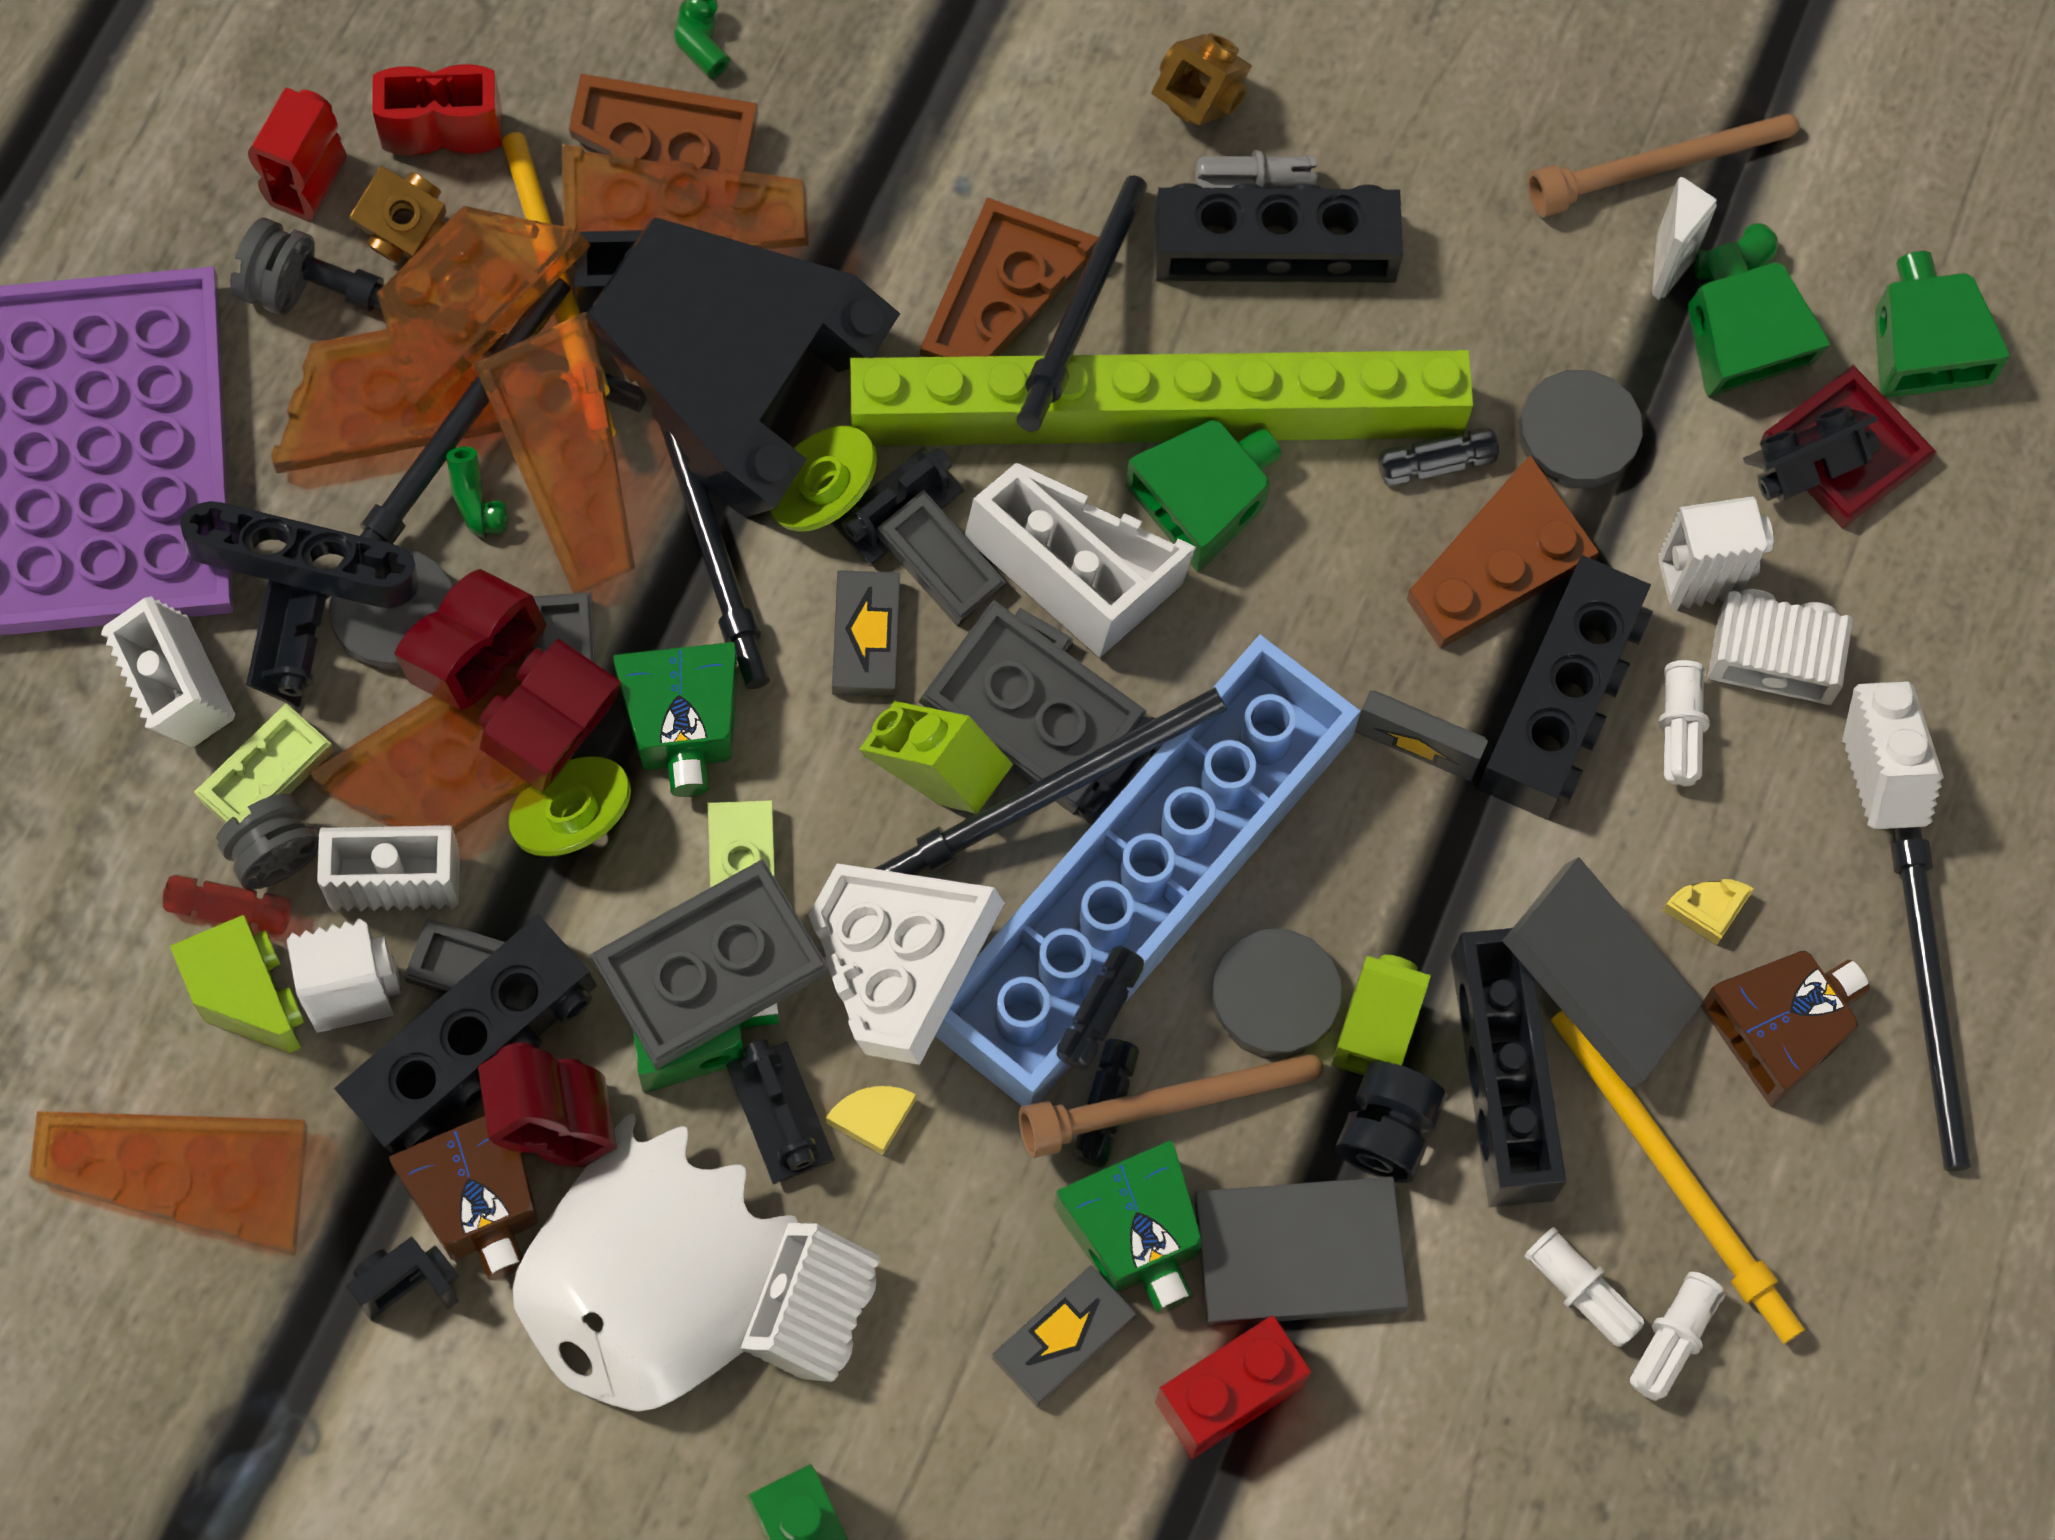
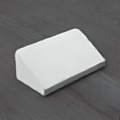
[1652,177,1717,300]

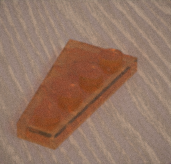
[562,144,809,266]
[474,312,635,593]
[29,1111,308,1256]

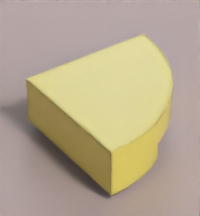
[1662,879,1754,945]
[826,1086,916,1155]

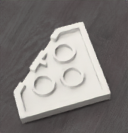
[808,863,1005,1065]

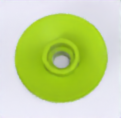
[769,426,877,532]
[509,756,631,856]

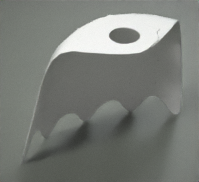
[513,1113,797,1411]

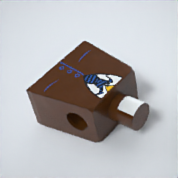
[1700,951,1870,1107]
[389,1116,538,1280]

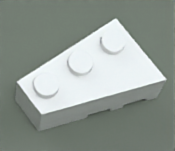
[964,462,1196,658]

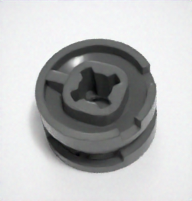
[230,217,315,316]
[216,794,319,890]

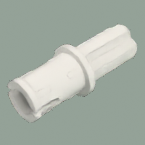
[1658,660,1710,787]
[1524,1227,1644,1347]
[1630,1272,1726,1401]

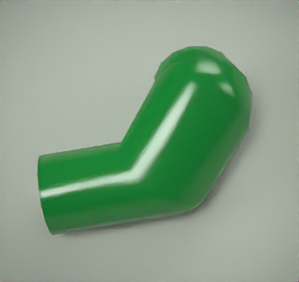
[674,0,731,79]
[1694,223,1778,281]
[446,446,508,538]

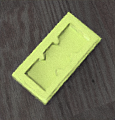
[194,703,334,824]
[708,800,775,888]

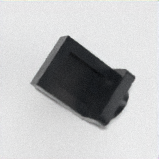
[346,1236,459,1321]

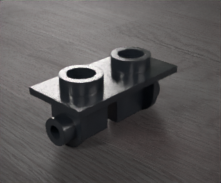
[1743,405,1880,502]
[831,447,964,566]
[246,580,331,707]
[726,1039,835,1185]

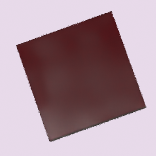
[1760,365,1937,529]

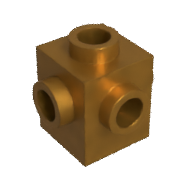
[1150,33,1252,125]
[349,165,450,264]

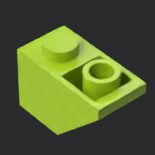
[859,701,1013,814]
[170,915,305,1053]
[1331,955,1431,1075]

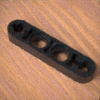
[180,501,419,608]

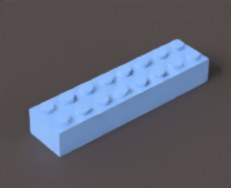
[935,634,1361,1106]

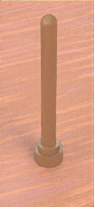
[1527,114,1799,218]
[1019,1054,1324,1158]

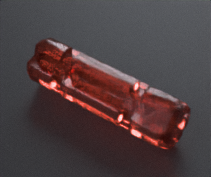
[162,874,292,935]

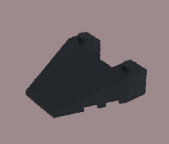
[585,217,901,517]

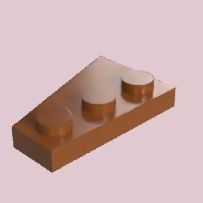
[569,73,759,224]
[920,197,1099,357]
[1407,455,1599,649]

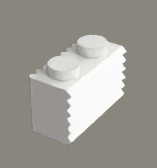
[1658,496,1774,610]
[1707,589,1853,706]
[101,596,235,748]
[1842,681,1944,829]
[317,825,460,912]
[287,919,402,1033]
[740,1223,880,1382]

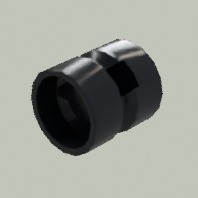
[1334,1061,1447,1183]

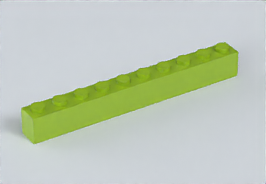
[851,350,1473,446]

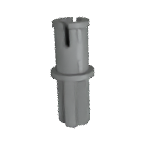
[1195,150,1317,189]

